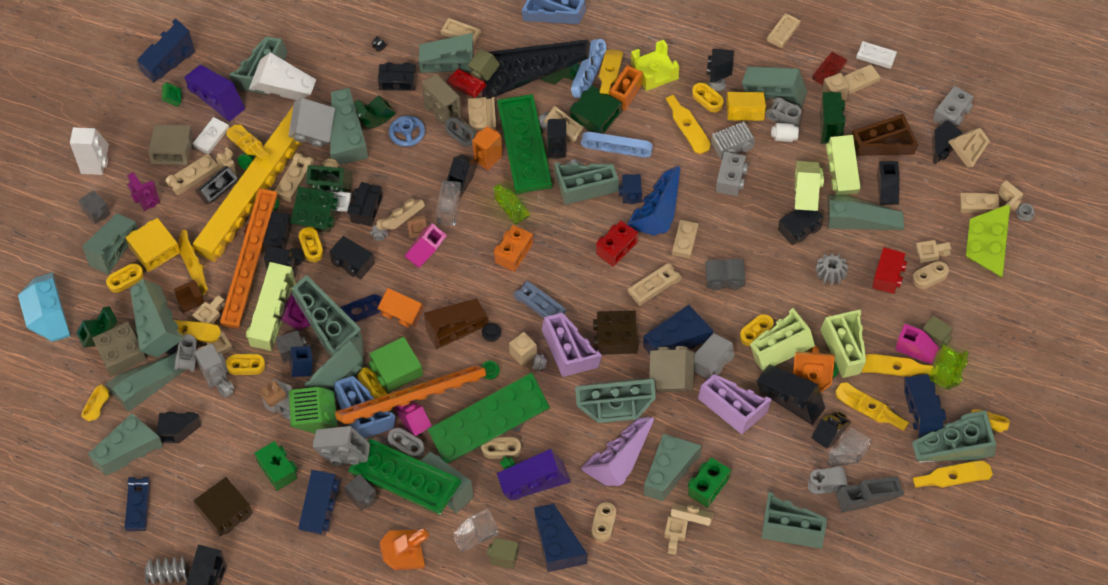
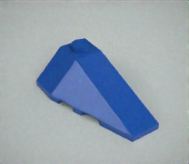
[627,166,680,236]

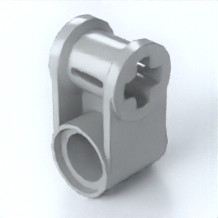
[765,97,801,126]
[174,334,196,372]
[808,467,848,495]

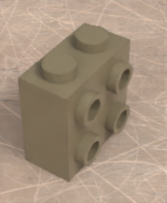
[422,74,461,125]
[148,125,193,165]
[92,322,146,377]
[649,346,694,392]

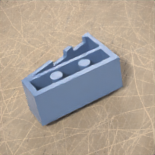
[521,0,586,24]
[334,376,395,439]

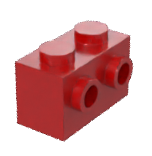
[596,221,638,267]
[872,247,908,294]

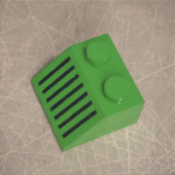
[289,387,337,434]

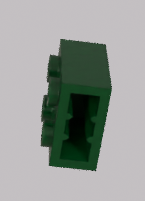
[570,85,622,134]
[820,91,846,144]
[306,165,353,192]
[290,186,340,232]

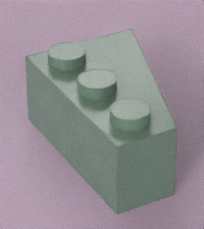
[419,33,474,73]
[88,413,163,476]
[644,434,702,501]
[420,452,473,514]

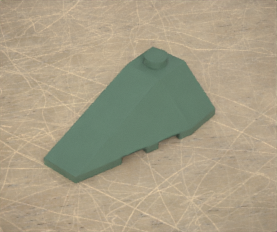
[827,195,904,230]
[105,352,186,412]
[912,410,996,461]

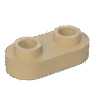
[913,261,949,289]
[481,437,521,459]
[592,502,616,542]

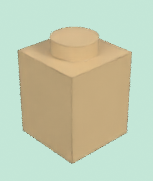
[822,73,849,100]
[509,332,537,367]

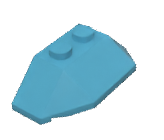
[18,272,70,342]

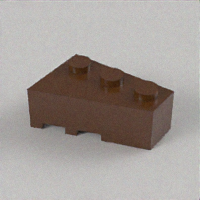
[851,114,918,156]
[424,298,488,349]

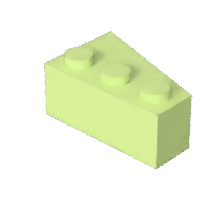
[750,308,815,372]

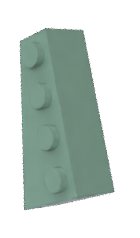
[330,88,368,165]

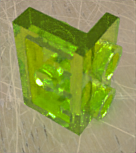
[493,184,530,225]
[929,344,969,390]

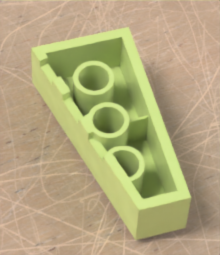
[246,262,296,351]

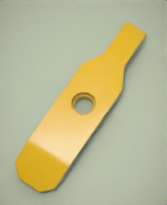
[599,50,624,94]
[665,95,711,154]
[226,124,269,161]
[178,229,208,295]
[173,320,221,343]
[861,354,937,377]
[835,382,909,431]
[912,461,993,488]

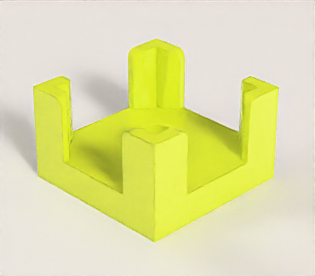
[631,40,679,91]

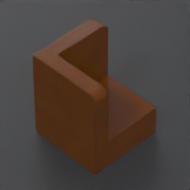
[174,280,204,313]

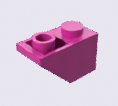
[404,223,447,268]
[895,324,939,364]
[393,400,432,436]

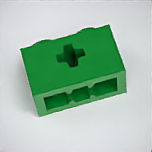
[254,441,298,491]

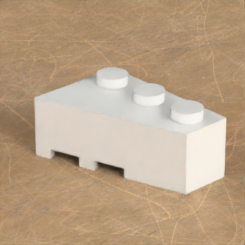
[249,52,316,100]
[70,128,109,175]

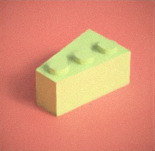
[826,135,861,195]
[795,161,824,211]
[820,309,866,378]

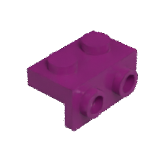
[127,172,160,211]
[280,290,310,331]

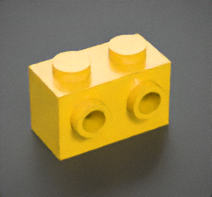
[726,92,766,121]

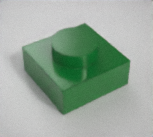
[162,82,181,107]

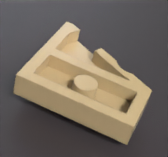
[949,128,990,167]

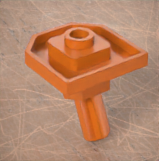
[793,344,835,392]
[379,528,429,570]

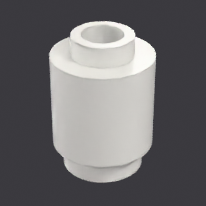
[771,123,799,142]

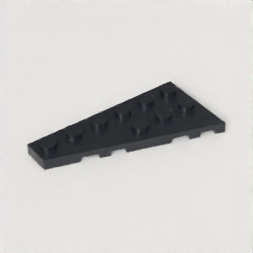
[481,39,591,99]

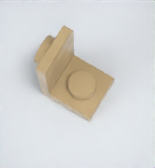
[999,180,1023,213]

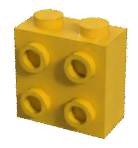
[125,218,180,273]

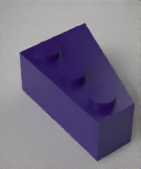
[184,65,245,122]
[497,449,571,501]

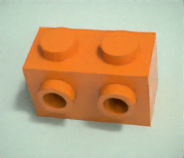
[608,65,643,111]
[472,126,502,170]
[493,225,534,272]
[377,288,425,328]

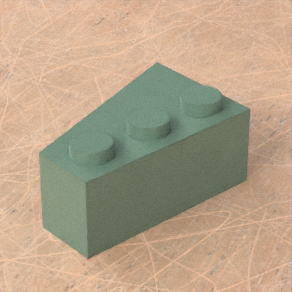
[229,36,288,94]
[742,66,807,109]
[554,163,619,205]
[82,213,138,275]
[761,492,827,549]

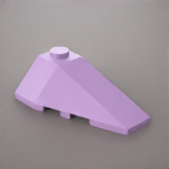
[581,417,654,486]

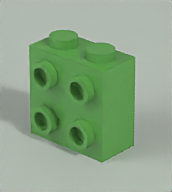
[368,337,423,393]

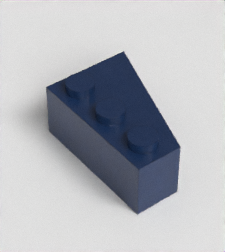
[643,305,714,354]
[298,470,342,536]

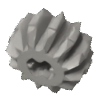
[815,253,848,286]

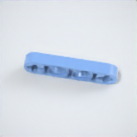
[571,39,606,98]
[581,132,653,157]

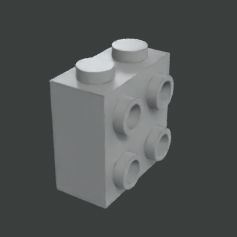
[288,98,335,148]
[313,426,370,466]

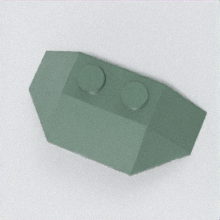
[304,333,364,391]
[575,378,656,423]

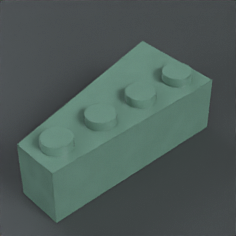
[291,275,361,358]
[130,279,184,358]

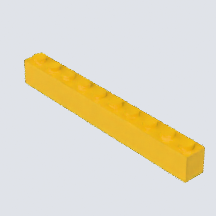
[193,107,302,262]

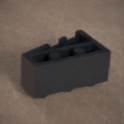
[756,364,825,426]
[186,544,227,585]

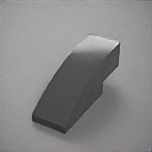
[836,476,904,512]

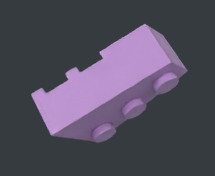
[541,313,602,377]
[698,374,771,434]

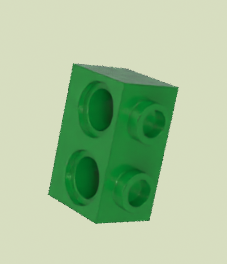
[687,457,731,508]

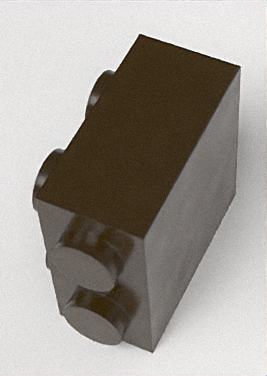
[593,310,637,355]
[193,477,252,537]

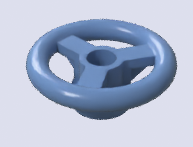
[389,116,425,147]

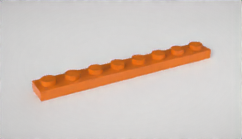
[220,188,278,329]
[335,365,486,424]

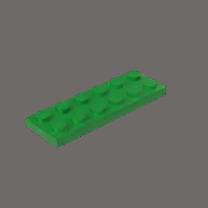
[497,94,552,194]
[428,373,551,464]
[348,439,461,516]

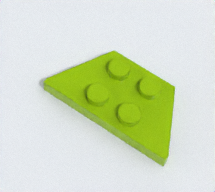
[966,205,1010,278]

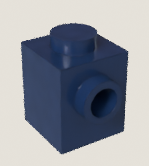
[619,174,642,204]
[289,346,313,377]

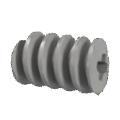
[145,557,189,585]

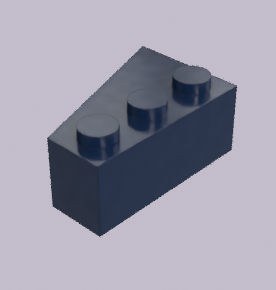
[137,18,195,83]
[904,374,946,439]
[534,503,587,572]

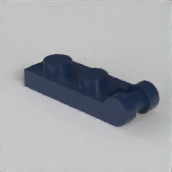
[125,477,150,531]

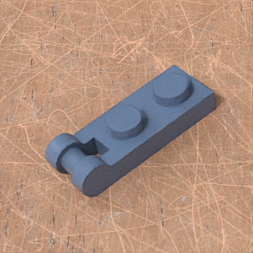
[513,281,566,318]

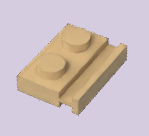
[468,97,496,132]

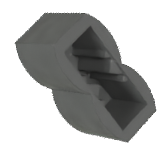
[705,259,745,291]

